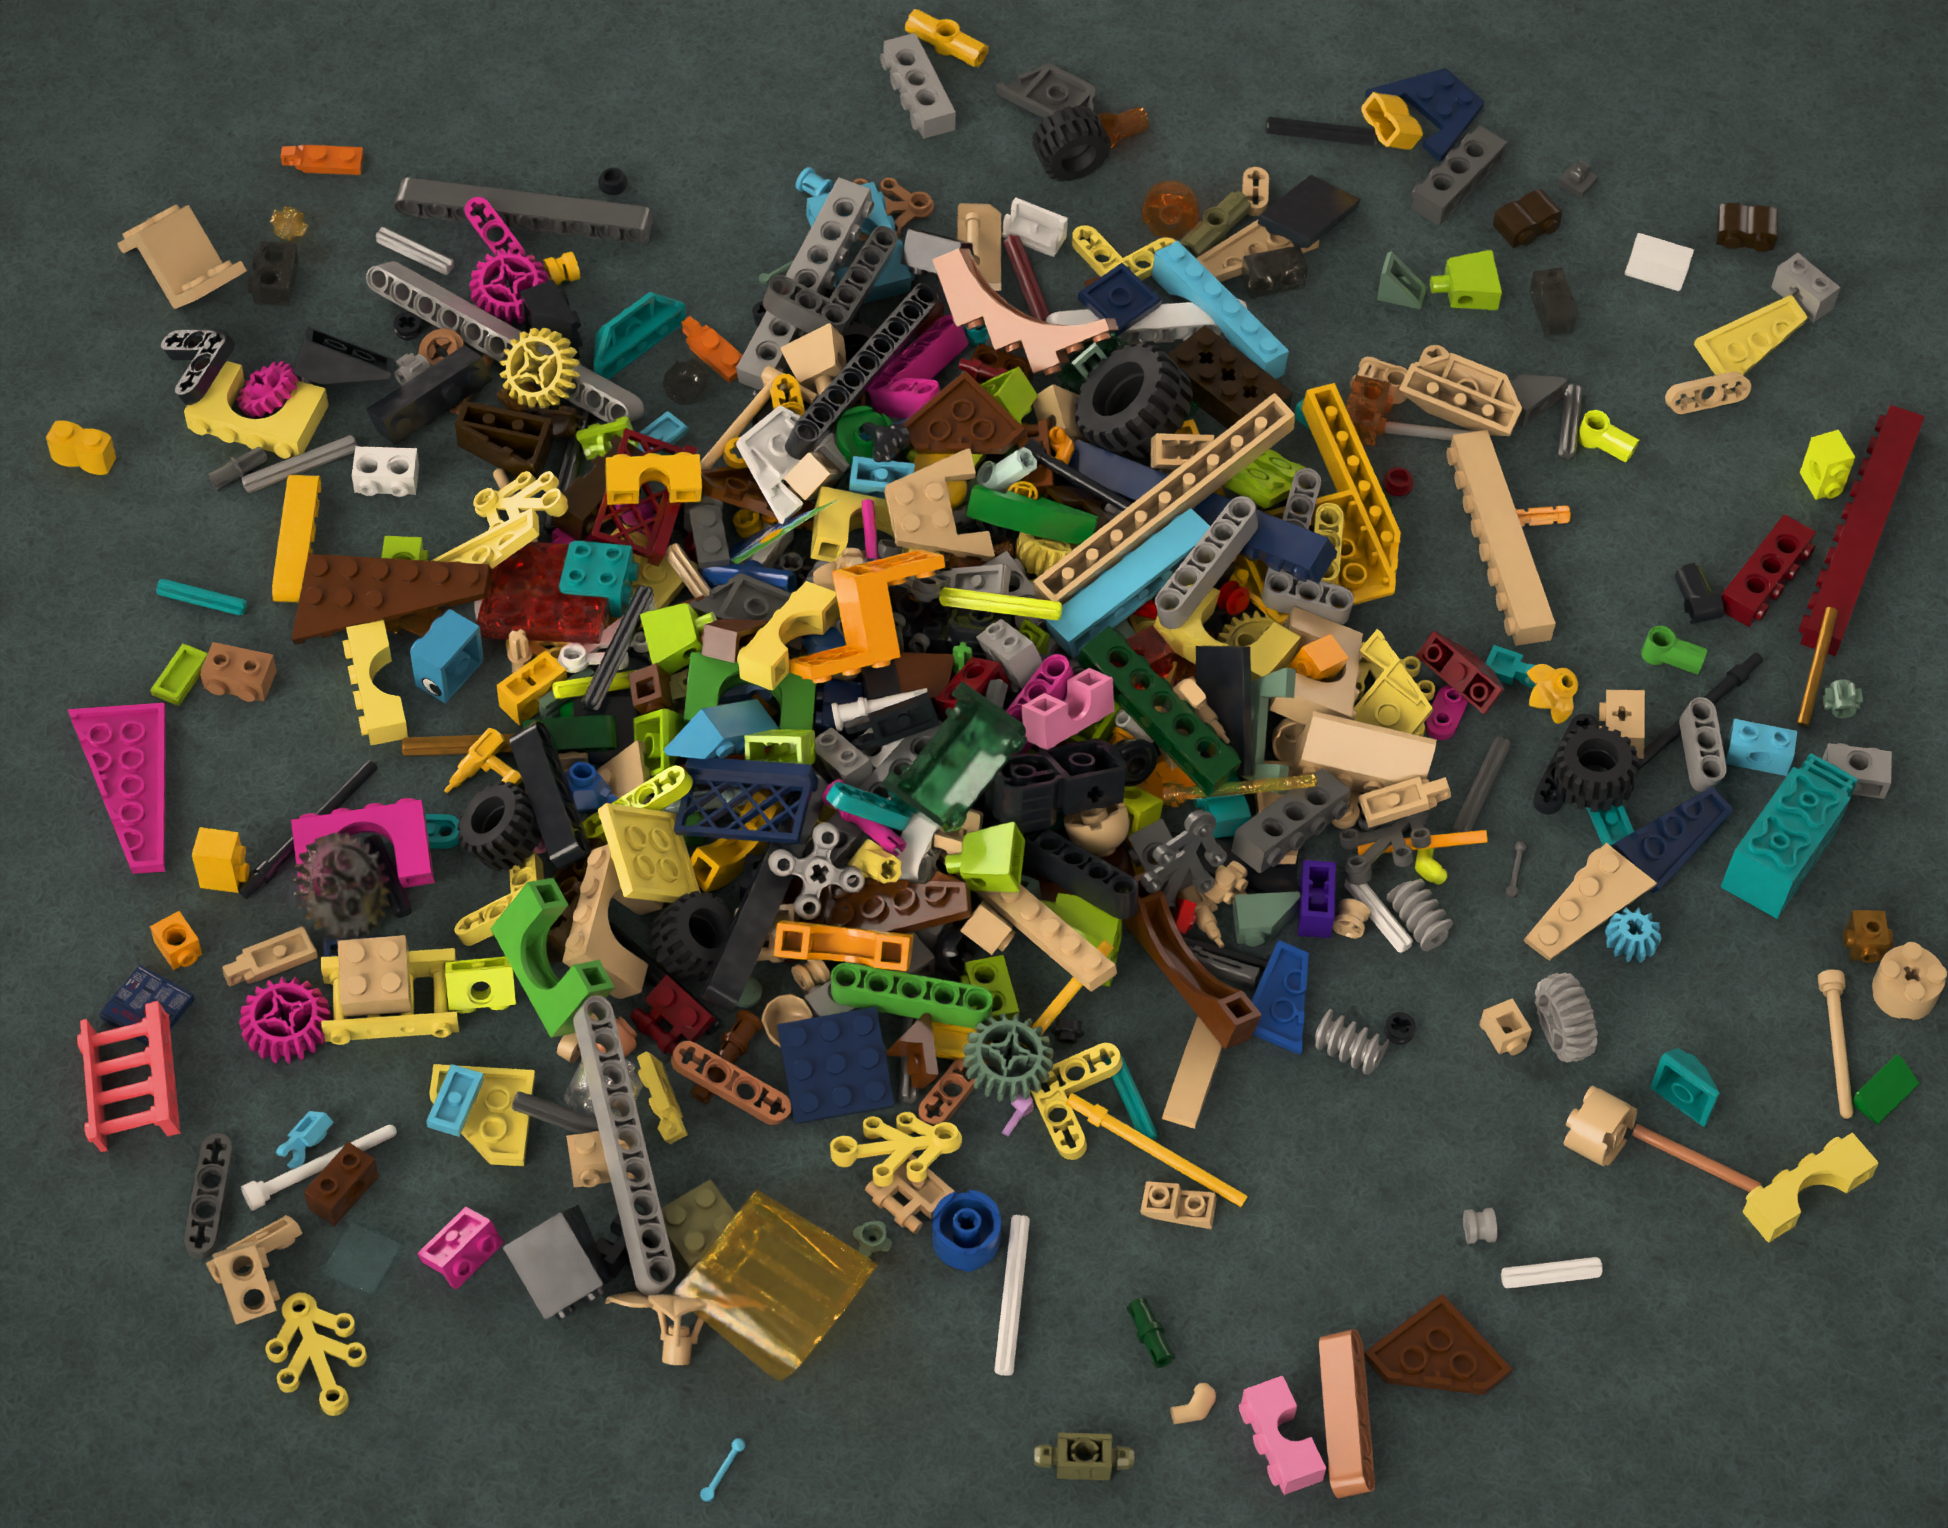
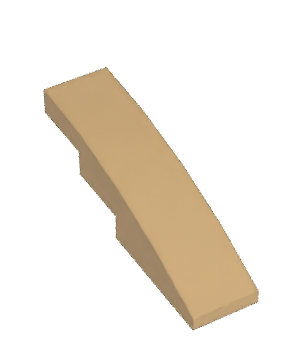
[1162,1016,1223,1129]

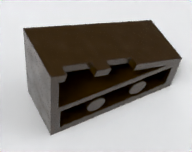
[455,401,554,480]
[552,435,644,541]

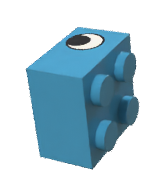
[410,609,484,704]

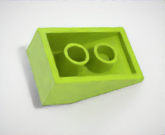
[980,366,1038,424]

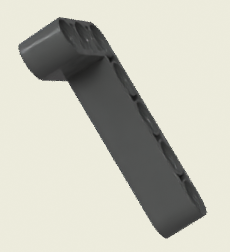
[763,226,898,335]

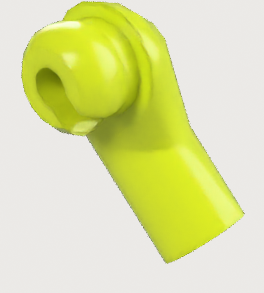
[1415,848,1447,885]

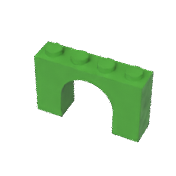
[683,651,816,730]
[490,878,615,1038]

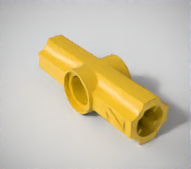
[905,9,988,67]

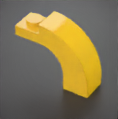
[690,789,784,892]

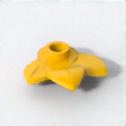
[1527,664,1578,724]

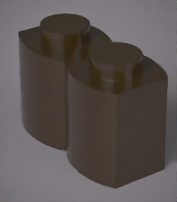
[1493,189,1562,248]
[1716,203,1778,252]

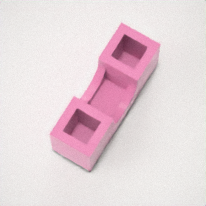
[1022,668,1114,750]
[1239,1376,1326,1495]

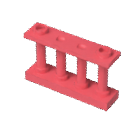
[77,1001,180,1152]

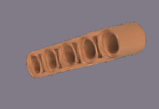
[1319,1329,1375,1499]

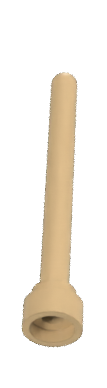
[1818,970,1853,1119]

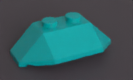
[593,292,686,380]

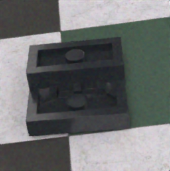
[573,697,638,764]

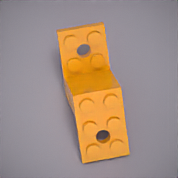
[789,549,945,683]

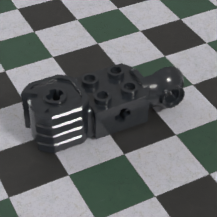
[839,600,1016,660]
[984,738,1158,834]

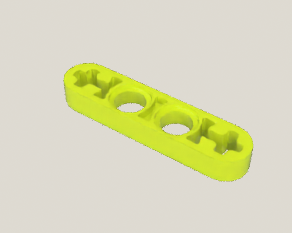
[582,766,693,844]

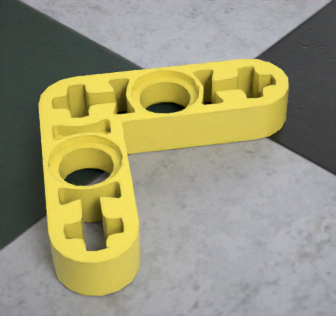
[1072,225,1176,281]
[454,850,544,946]
[1030,1043,1122,1160]

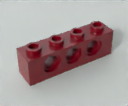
[1721,514,1816,628]

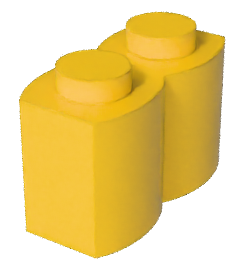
[1361,92,1423,150]
[46,421,116,475]

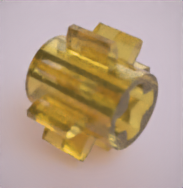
[269,205,308,242]

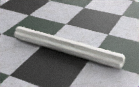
[995,1215,1030,1376]

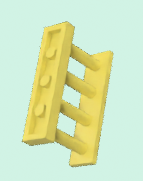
[321,948,459,1045]

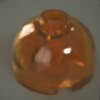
[1142,180,1199,238]

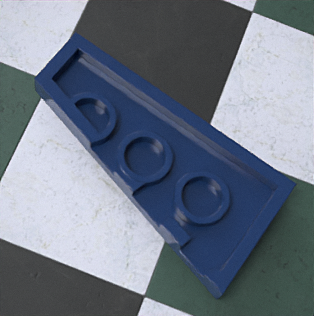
[1611,786,1734,893]

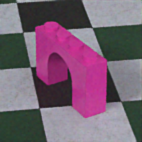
[291,798,435,903]

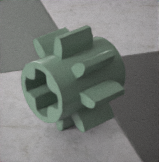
[1822,679,1863,719]

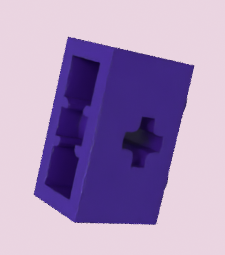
[1298,860,1336,938]

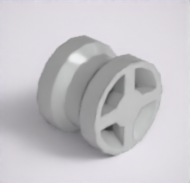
[1463,1208,1497,1244]

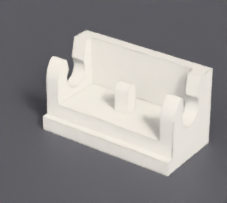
[1002,197,1068,257]

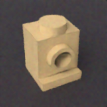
[1479,998,1532,1055]

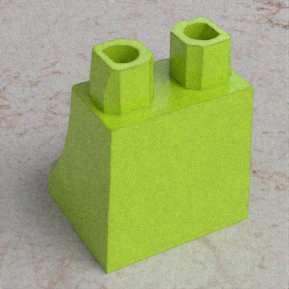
[1040,893,1123,987]

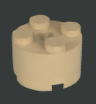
[1872,942,1947,1020]
[1564,1086,1637,1167]

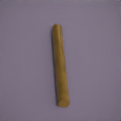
[1797,607,1838,727]

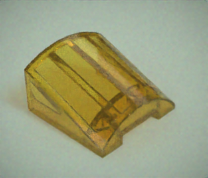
[671,1189,878,1382]

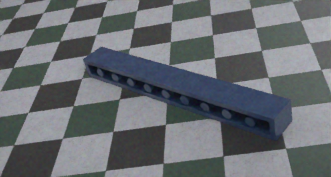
[1066,440,1338,584]

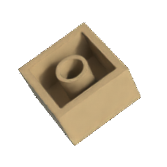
[338,935,412,1017]

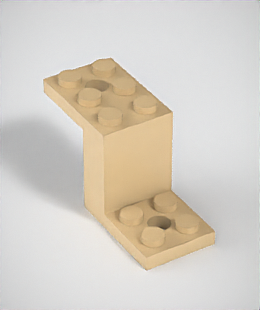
[117,204,247,309]

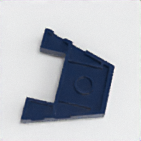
[1365,68,1484,162]

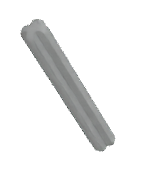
[242,435,358,493]

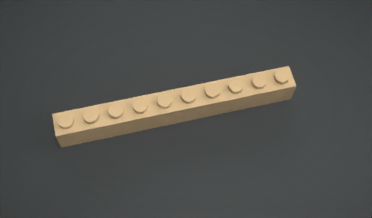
[1034,393,1295,605]

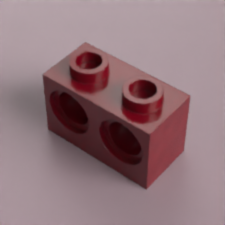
[935,657,1012,729]

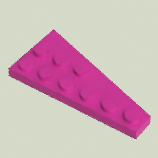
[68,703,166,874]

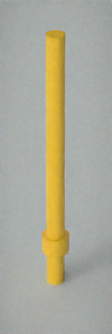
[1065,1093,1248,1207]

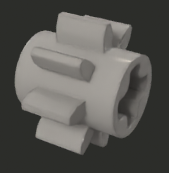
[395,353,431,386]

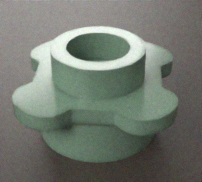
[853,1221,892,1257]

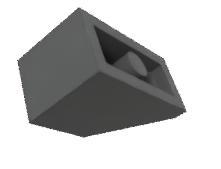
[1509,374,1568,428]

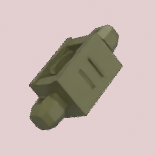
[1034,1433,1134,1480]

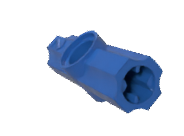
[701,560,797,593]

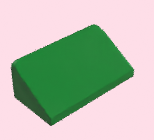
[1852,1054,1920,1125]

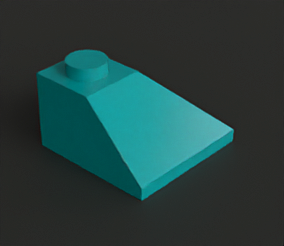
[1650,1048,1720,1127]

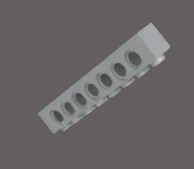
[736,177,874,389]

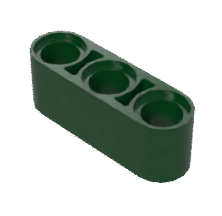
[523,715,617,754]

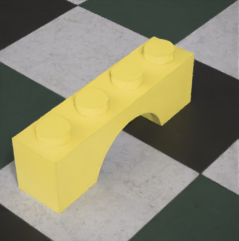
[737,581,840,691]
[342,620,408,745]
[1743,1132,1879,1243]

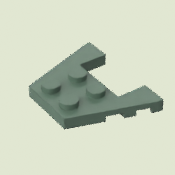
[1241,668,1296,794]

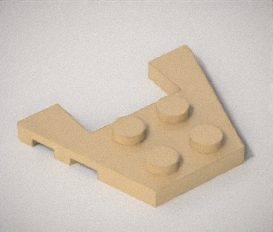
[884,449,995,562]

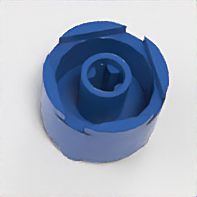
[932,1190,1002,1272]

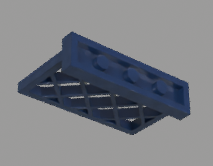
[673,758,819,844]

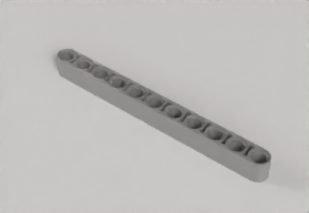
[366,261,644,423]

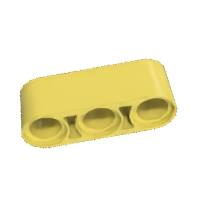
[1311,503,1344,585]

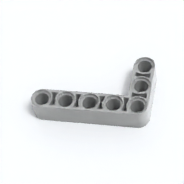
[1261,468,1354,625]

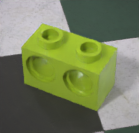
[960,955,1019,1022]

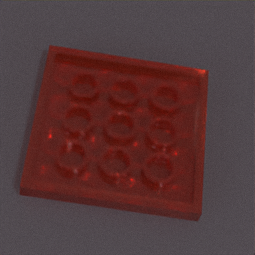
[476,542,610,644]

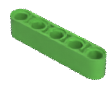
[831,963,993,1029]

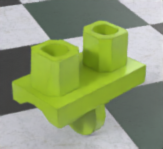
[576,416,639,461]

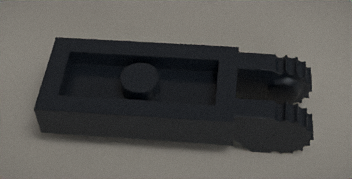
[844,692,940,751]

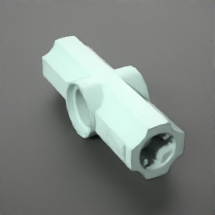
[964,447,1037,502]

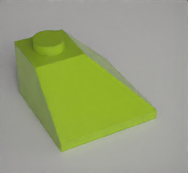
[633,709,683,779]

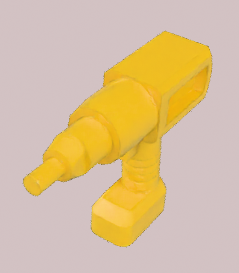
[444,728,523,794]

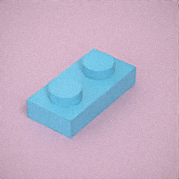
[426,1064,484,1137]

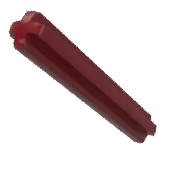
[1004,234,1050,322]

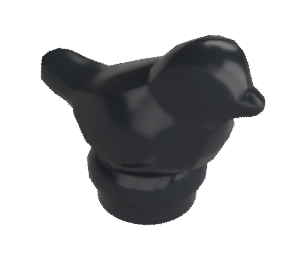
[863,422,911,462]

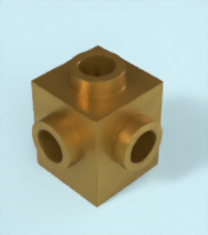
[1843,910,1893,963]

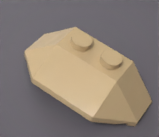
[1399,353,1522,436]

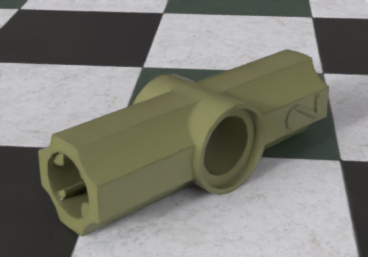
[1179,191,1251,258]

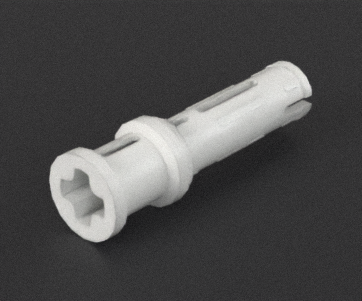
[831,688,928,732]

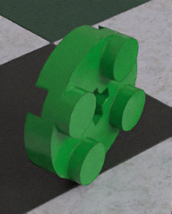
[834,406,893,465]

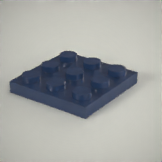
[777,1007,894,1124]

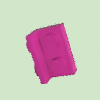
[417,1207,503,1289]

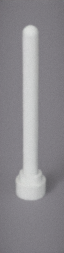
[241,1125,397,1211]

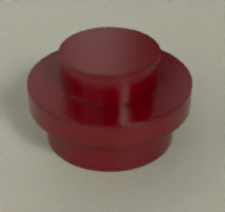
[1383,467,1413,496]

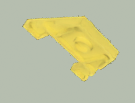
[1353,629,1433,734]

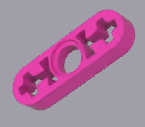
[465,197,527,257]

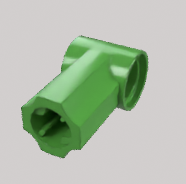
[1641,625,1707,675]

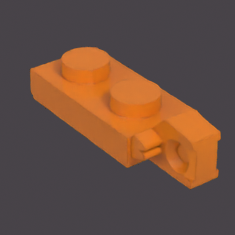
[281,145,364,175]
[681,316,743,383]

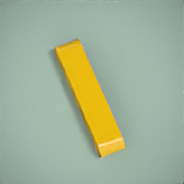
[272,475,321,603]

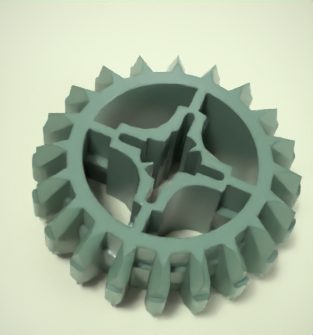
[963,1012,1054,1103]

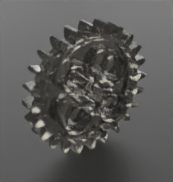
[293,832,391,940]

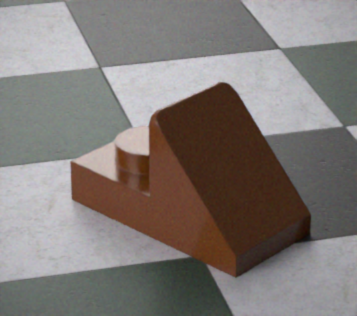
[885,1013,939,1089]

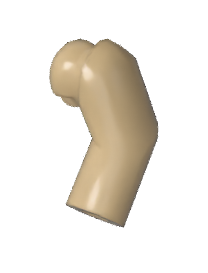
[1171,1383,1216,1425]

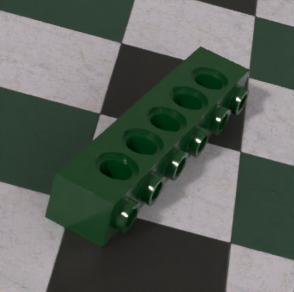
[1077,626,1241,797]

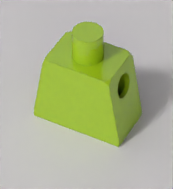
[1430,250,1502,310]
[640,603,717,675]
[744,729,816,765]
[945,822,1025,893]

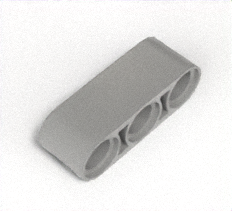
[1679,697,1727,792]

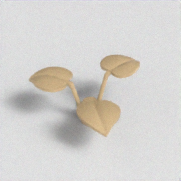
[605,1291,766,1365]

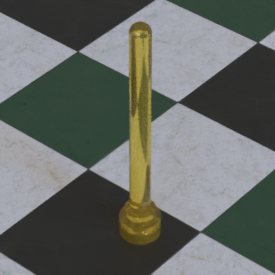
[1163,774,1318,808]

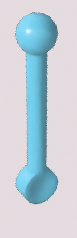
[700,1438,746,1502]

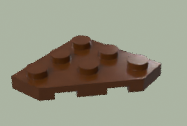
[903,371,1027,454]
[701,466,815,522]
[1364,1294,1513,1395]

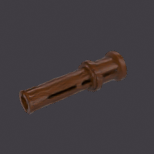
[690,1010,764,1104]

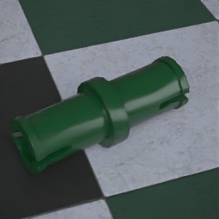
[1126,1298,1175,1368]

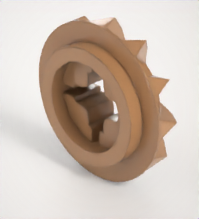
[418,329,465,366]

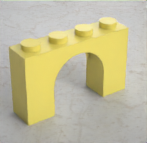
[184,361,329,459]
[810,486,940,562]
[1150,584,1301,682]

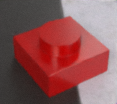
[1172,899,1196,935]

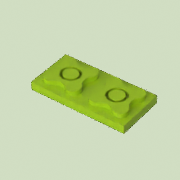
[1222,449,1307,509]

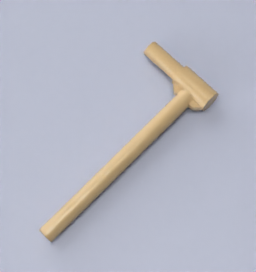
[700,365,819,470]

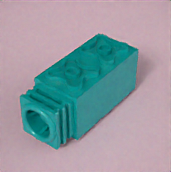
[1720,753,1858,919]

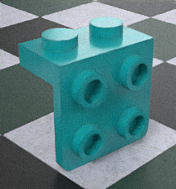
[559,541,639,618]

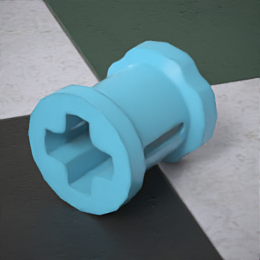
[796,167,834,196]

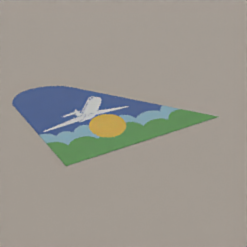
[728,499,839,564]

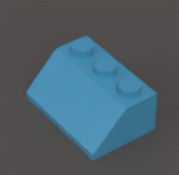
[664,699,779,759]

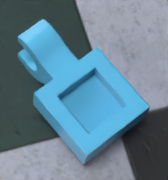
[276,1111,334,1169]

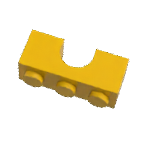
[605,452,702,505]

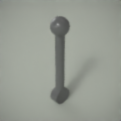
[1505,840,1527,898]

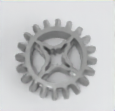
[1534,972,1598,1063]

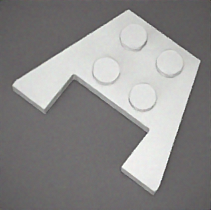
[736,405,852,524]

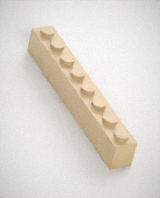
[1446,430,1555,646]

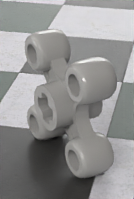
[768,822,865,920]

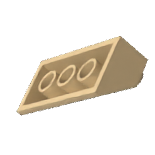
[1292,711,1437,793]

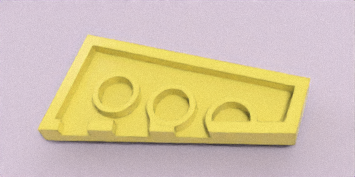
[1694,295,1808,375]
[431,508,539,609]

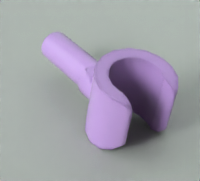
[1001,1094,1034,1137]

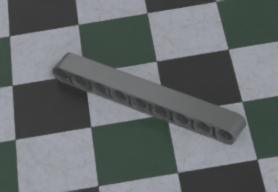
[394,178,655,245]

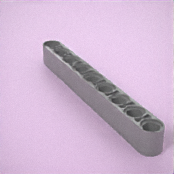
[573,996,676,1296]

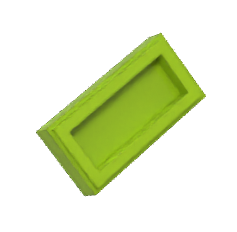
[150,643,208,706]

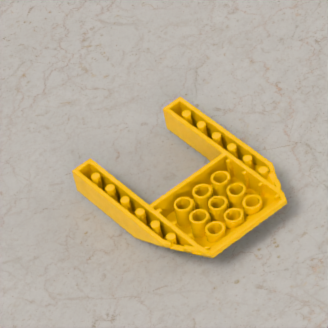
[1173,383,1401,625]

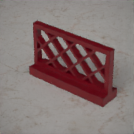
[590,428,698,567]

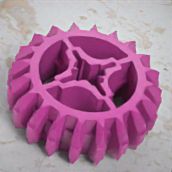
[469,248,549,325]
[239,976,332,1064]

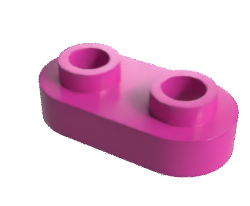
[1425,685,1468,740]

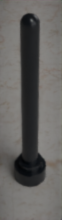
[1025,438,1133,511]

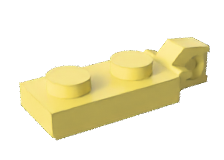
[637,1051,687,1144]

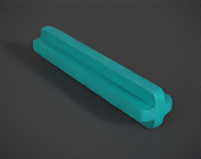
[156,579,247,615]
[1106,1054,1158,1141]

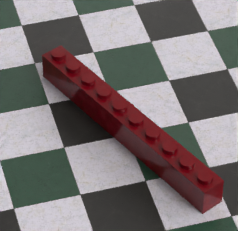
[1798,405,1925,657]

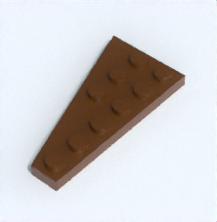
[291,554,492,645]
[781,878,972,964]

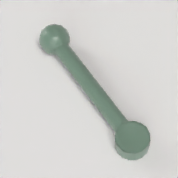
[758,260,794,284]

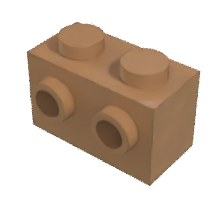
[200,642,277,702]

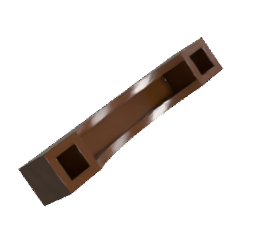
[1123,872,1262,1050]

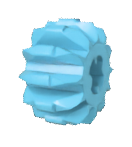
[1605,907,1662,963]

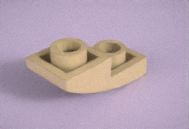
[1141,1181,1217,1229]

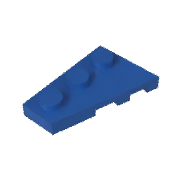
[1251,940,1309,1055]

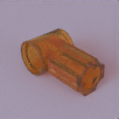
[1098,106,1149,150]

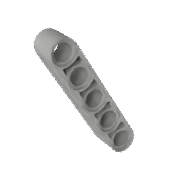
[1155,496,1258,629]

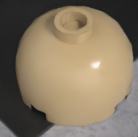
[1063,801,1130,857]

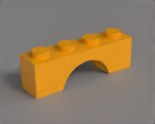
[774,920,914,971]

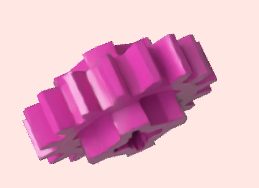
[236,361,299,419]

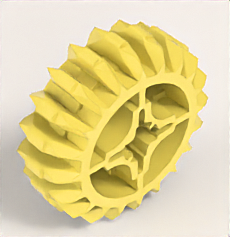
[500,328,581,409]
[1015,532,1079,577]

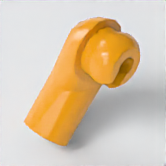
[1048,427,1074,465]

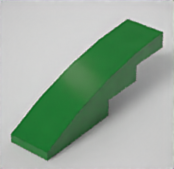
[966,484,1099,545]

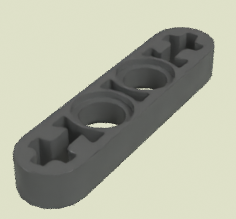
[184,1133,234,1260]

